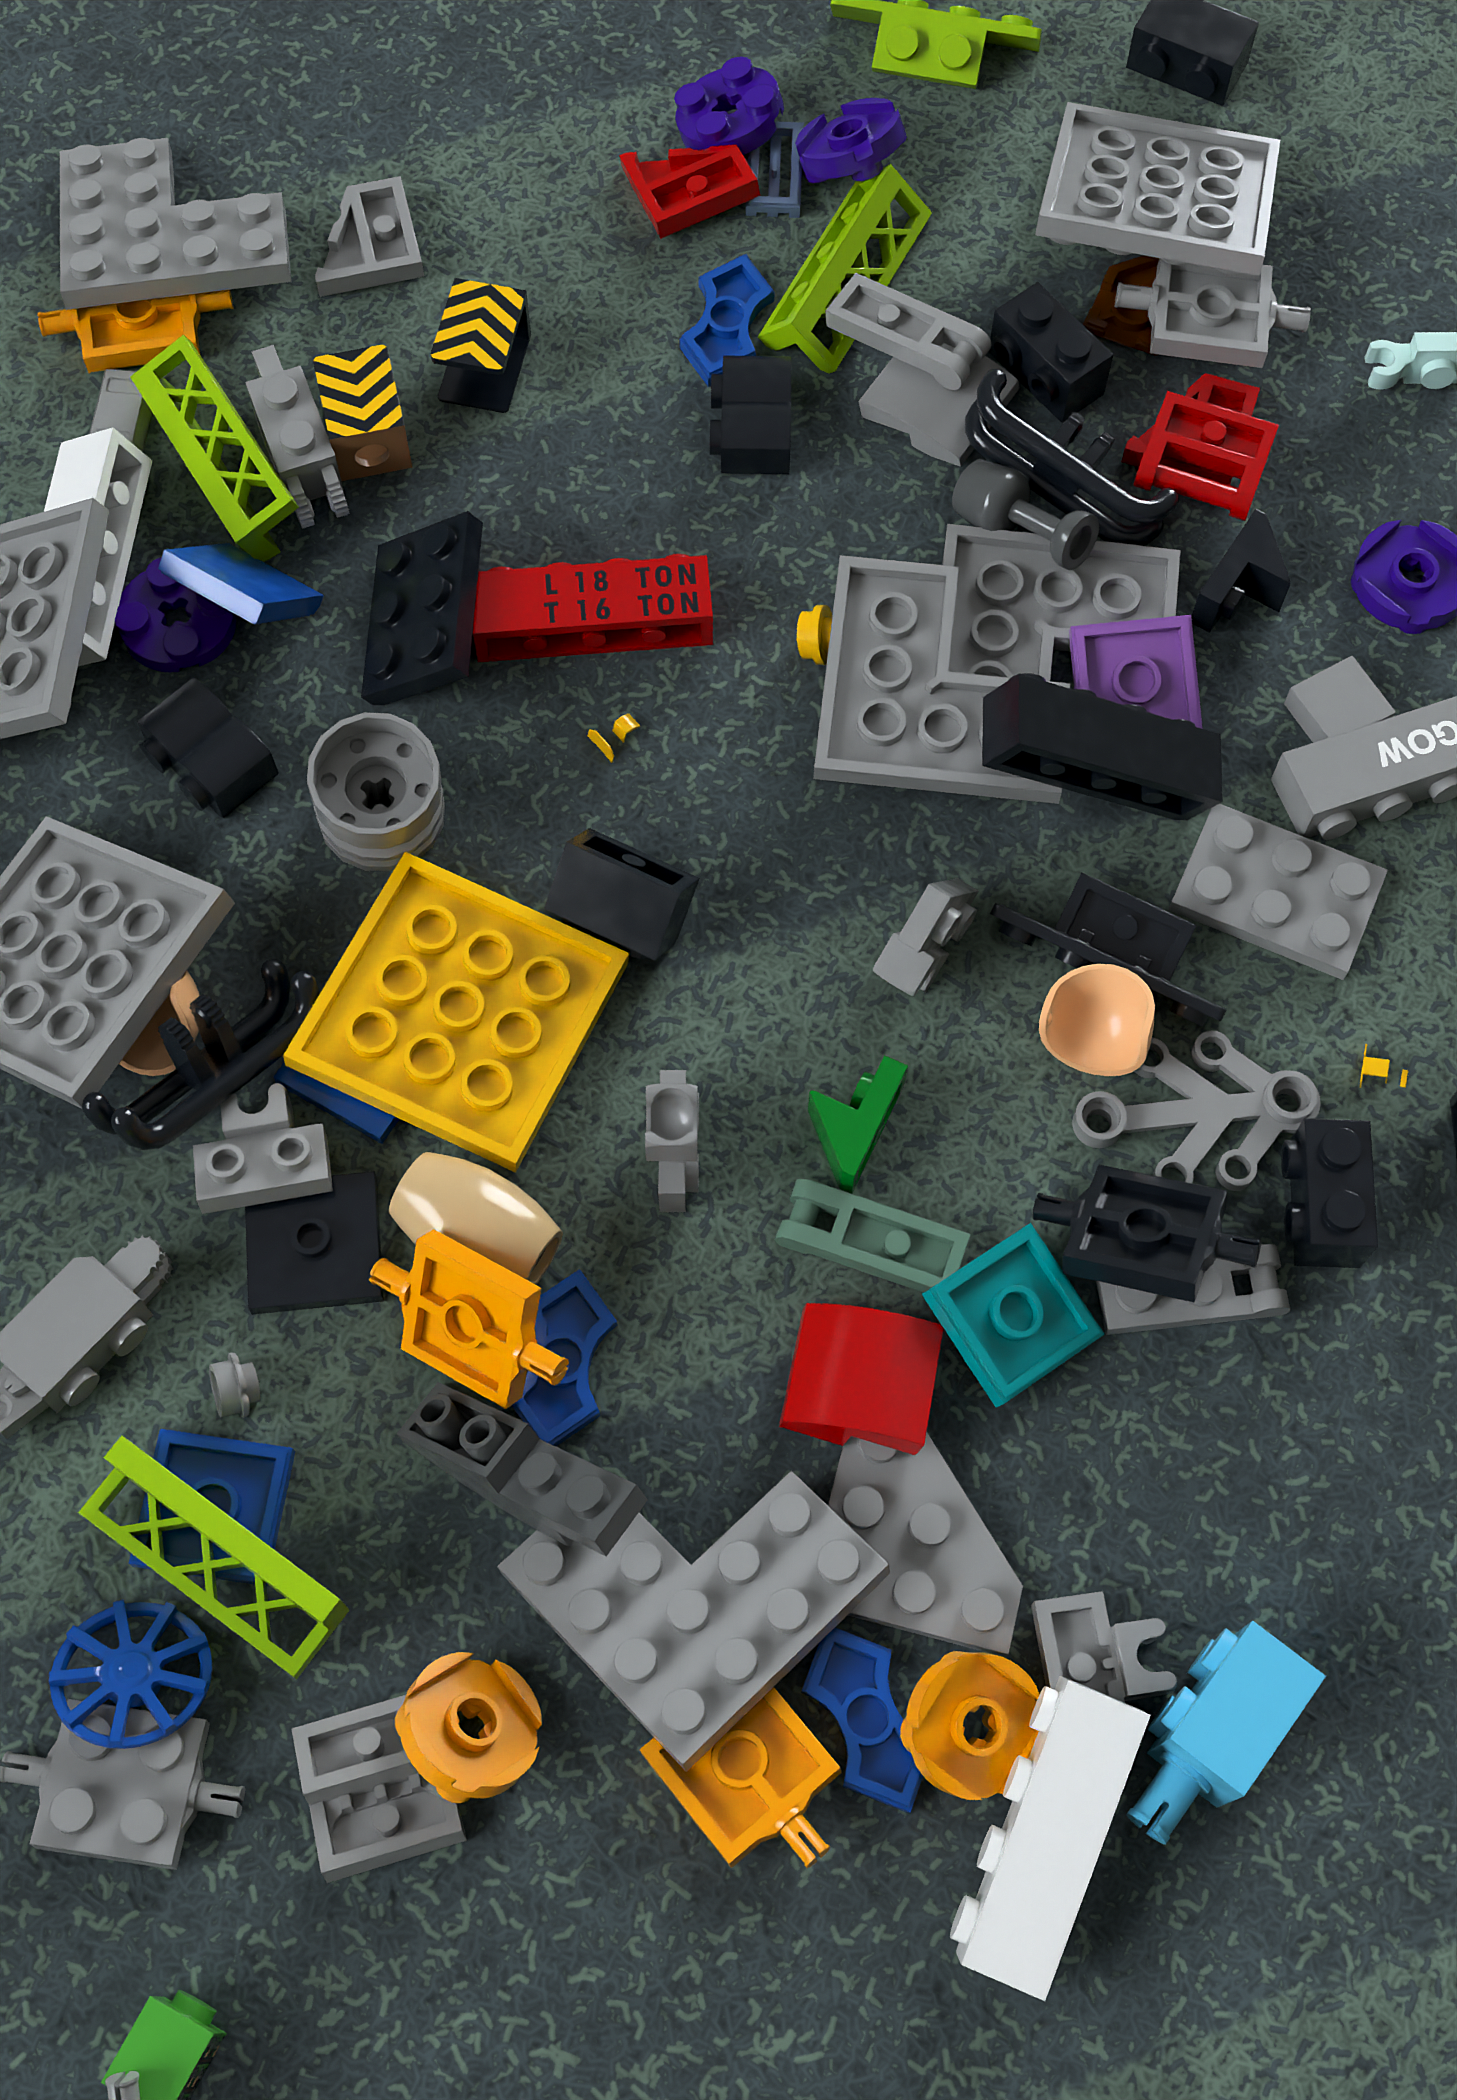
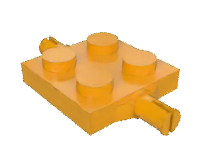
[38,289,234,373]
[369,1229,569,1409]
[639,1687,841,1868]

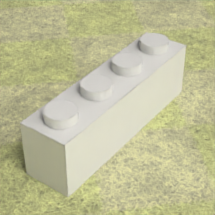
[44,427,152,666]
[950,1676,1151,2001]

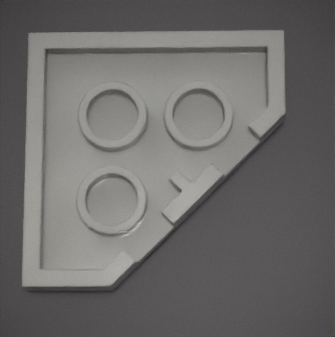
[828,1432,1023,1657]

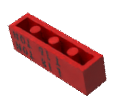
[473,554,713,662]

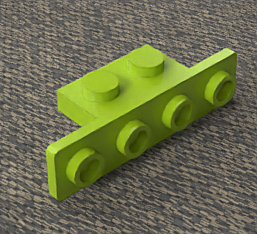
[830,0,1042,89]

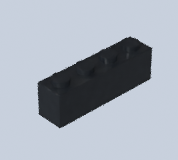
[982,673,1223,820]

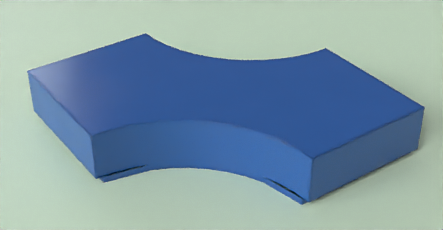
[679,254,775,387]
[511,1269,618,1446]
[801,1628,923,1813]

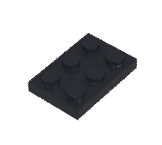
[361,511,483,706]

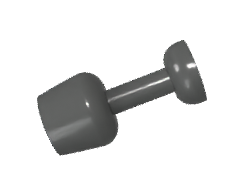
[952,459,1099,570]

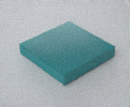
[922,1223,1104,1407]

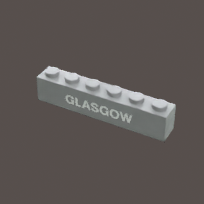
[1271,696,1457,840]

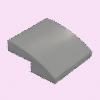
[858,343,1020,467]
[292,1695,467,1883]

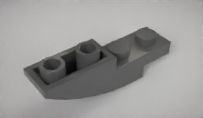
[397,1382,648,1557]

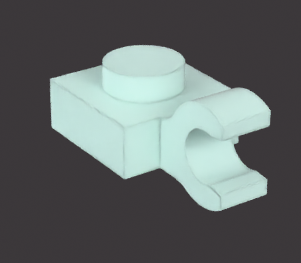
[1365,332,1457,389]

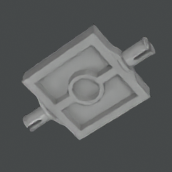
[1114,258,1311,368]
[0,1699,245,1870]

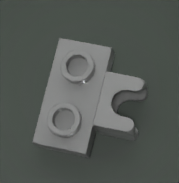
[873,878,979,996]
[645,1070,699,1212]
[193,1083,333,1214]
[1031,1591,1177,1703]

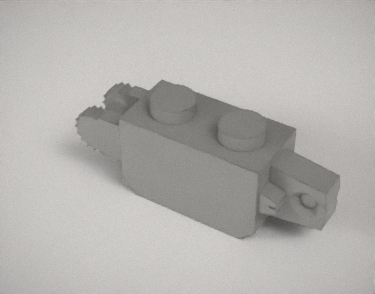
[245,345,350,529]
[0,1235,174,1439]

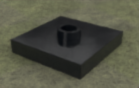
[245,1171,384,1315]

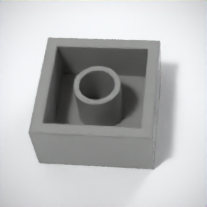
[1284,656,1396,743]

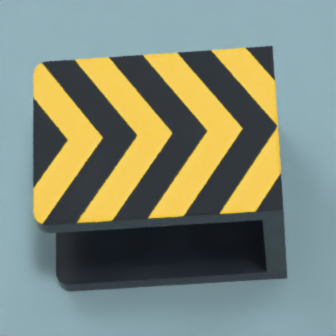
[431,278,531,413]

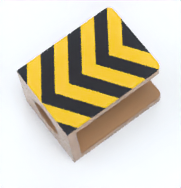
[313,345,412,481]

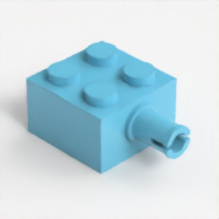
[1127,1621,1326,1845]

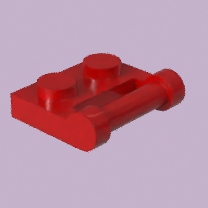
[1133,391,1279,521]

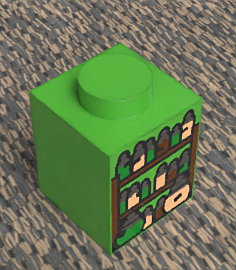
[101,1990,227,2100]

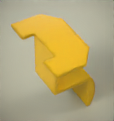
[587,714,640,763]
[1360,1044,1408,1088]

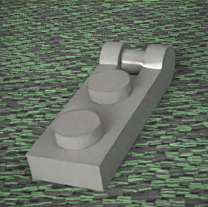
[825,273,991,390]
[1096,1244,1290,1335]

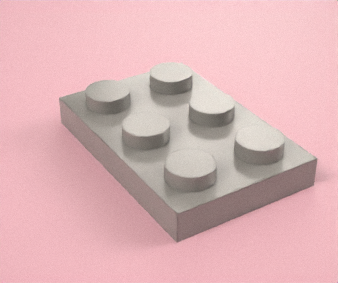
[1168,804,1388,980]

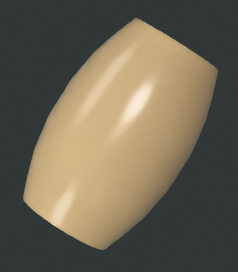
[389,1152,563,1285]

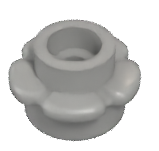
[209,1352,260,1418]

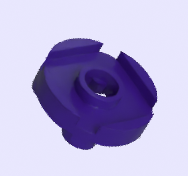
[674,57,784,155]
[795,98,907,183]
[1351,520,1457,634]
[114,557,236,672]

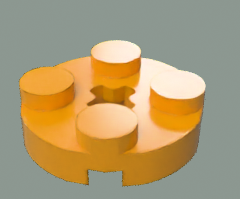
[900,1651,1040,1800]
[395,1652,542,1803]

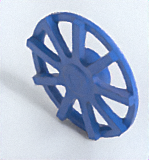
[49,1600,212,1749]

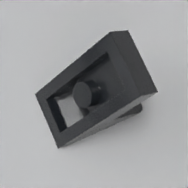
[1191,509,1290,633]

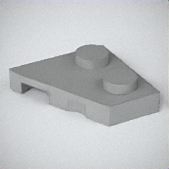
[315,176,424,297]

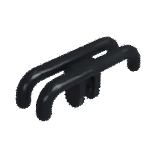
[965,369,1179,546]
[82,959,320,1150]

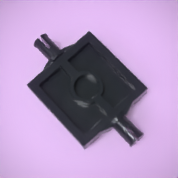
[1033,1165,1261,1303]

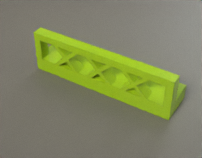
[758,164,932,374]
[130,335,299,562]
[78,1435,349,1679]

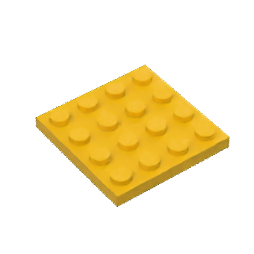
[283,852,629,1173]

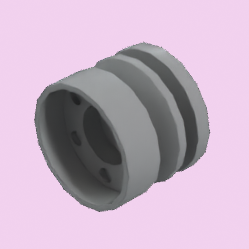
[307,712,445,871]

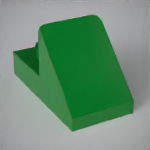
[808,1055,908,1194]

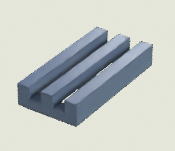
[746,121,804,218]

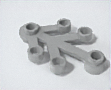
[1072,1030,1321,1191]

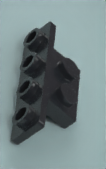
[990,872,1227,1027]

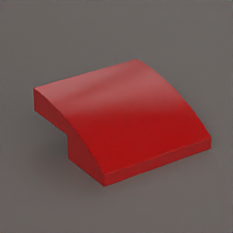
[779,1303,944,1455]

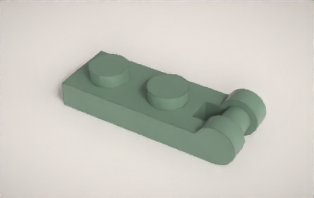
[774,1179,970,1293]

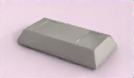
[89,369,152,452]

